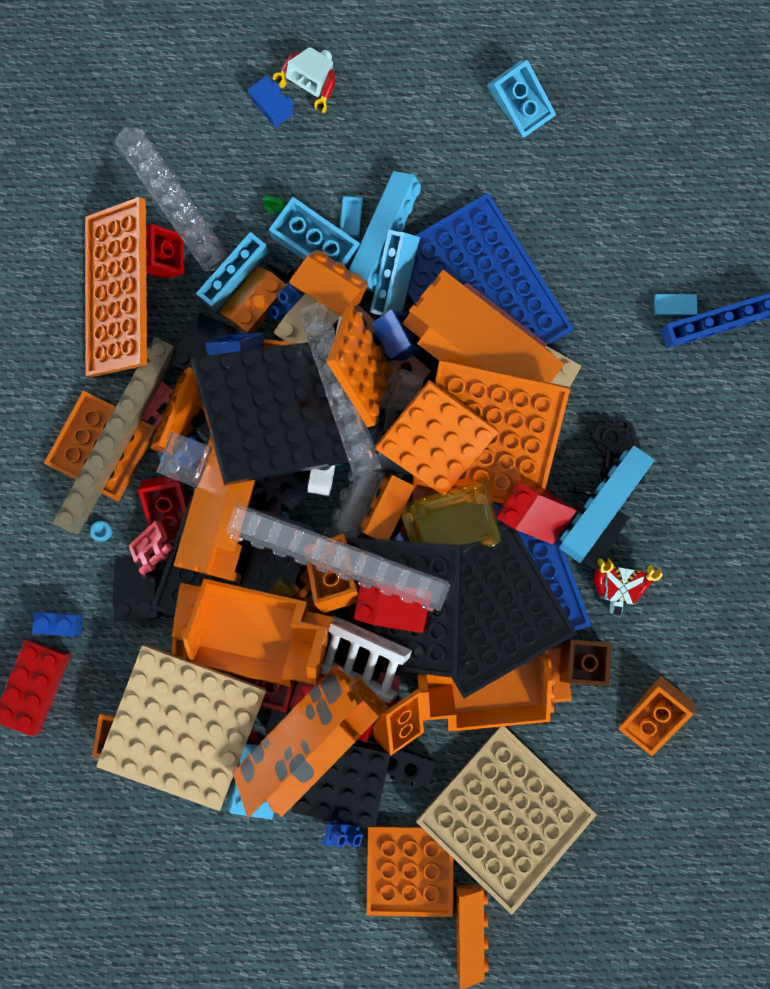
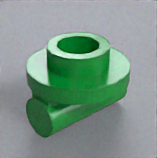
[264,195,286,215]

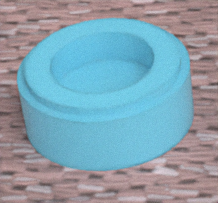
[90,521,112,542]

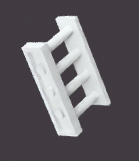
[321,616,412,703]

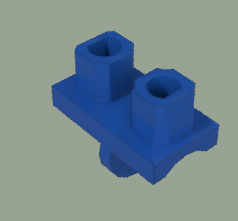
[268,283,304,322]
[321,820,363,847]

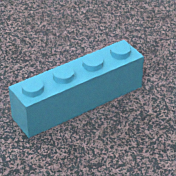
[370,230,420,316]
[196,232,269,313]

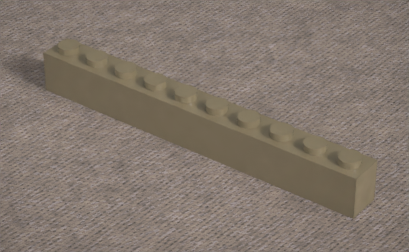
[53,337,176,534]

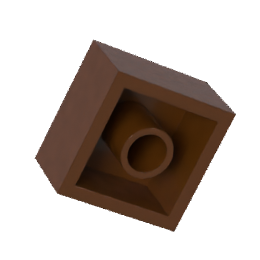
[560,639,612,686]

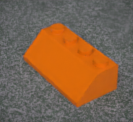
[150,367,200,458]
[456,884,488,989]

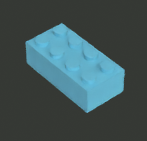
[269,197,360,269]

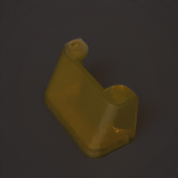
[401,481,501,547]

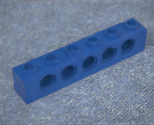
[660,293,770,349]

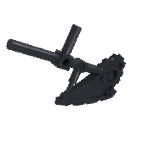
[574,421,645,495]

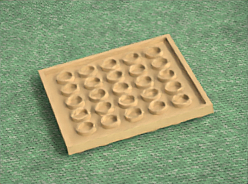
[96,644,267,811]
[416,726,597,915]

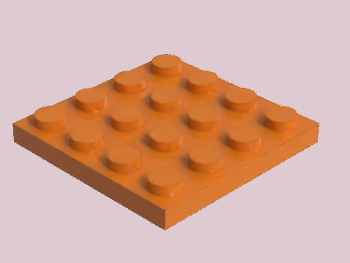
[327,305,391,427]
[375,380,499,496]
[44,390,157,501]
[366,825,454,917]

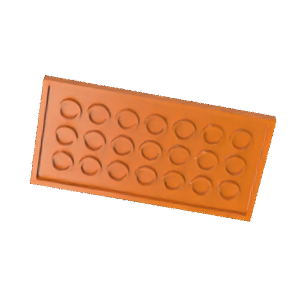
[85,197,147,377]

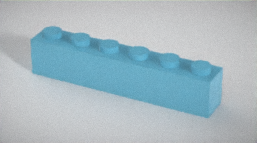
[349,171,421,293]
[559,446,655,563]

